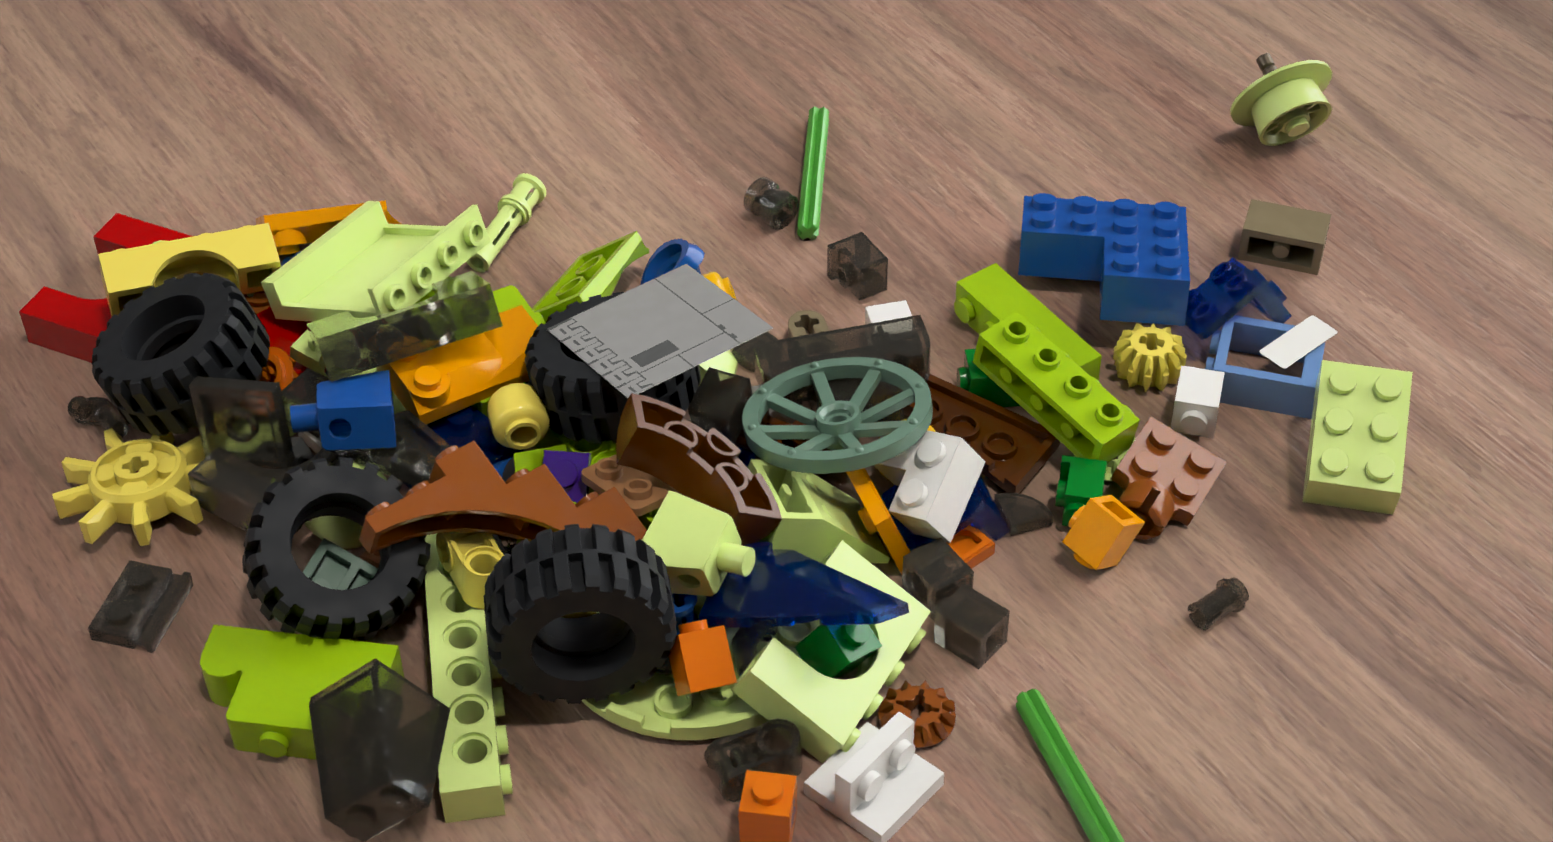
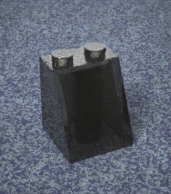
[309,658,450,842]

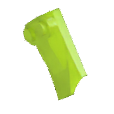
[532,231,649,324]

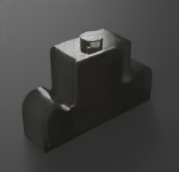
[753,315,931,422]

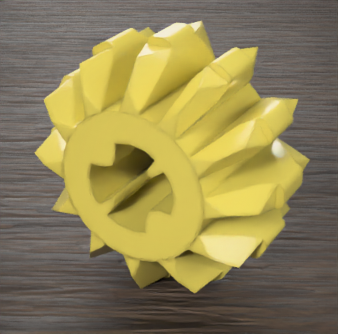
[1113,323,1187,392]

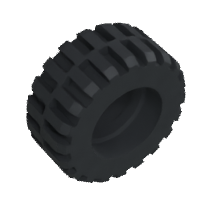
[92,273,270,436]
[524,292,701,444]
[242,457,431,641]
[484,524,677,704]

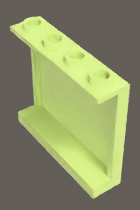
[261,201,490,327]

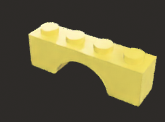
[98,223,281,317]

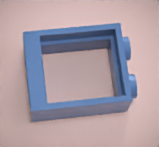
[1205,313,1326,419]

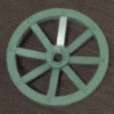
[742,357,933,474]

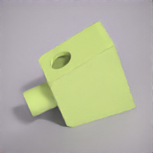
[642,491,756,596]

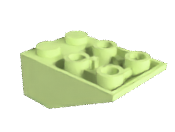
[748,459,890,563]

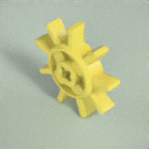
[52,428,228,546]

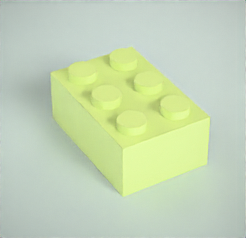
[1302,360,1413,515]

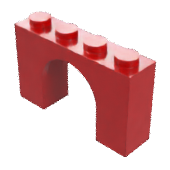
[19,213,193,363]

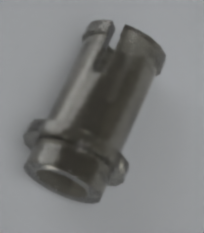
[1188,577,1249,631]

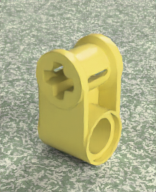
[436,532,504,609]

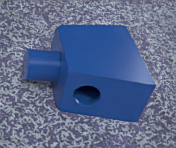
[290,370,397,450]

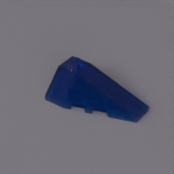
[699,542,909,628]

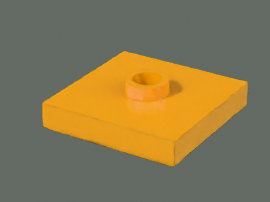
[846,468,916,575]

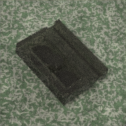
[88,560,194,653]

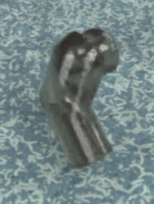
[68,396,129,438]
[731,612,778,676]

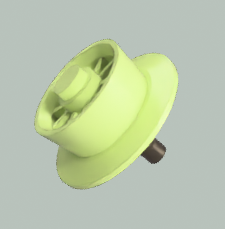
[1230,53,1332,146]

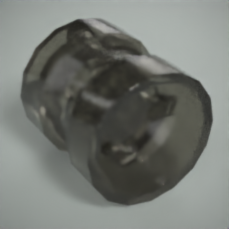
[744,177,799,230]

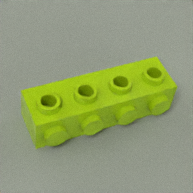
[973,311,1140,463]

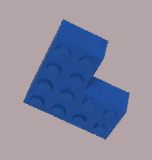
[1018,193,1190,326]

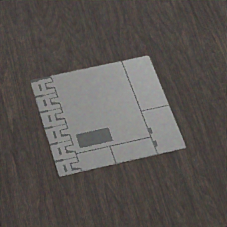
[547,264,773,398]

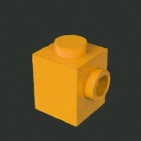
[1062,495,1145,570]

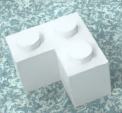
[874,430,985,543]

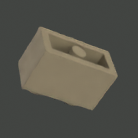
[1238,199,1332,275]

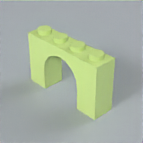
[731,541,931,763]

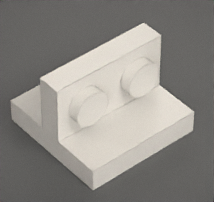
[804,712,944,842]

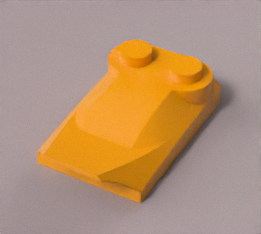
[255,200,402,256]
[376,305,538,427]

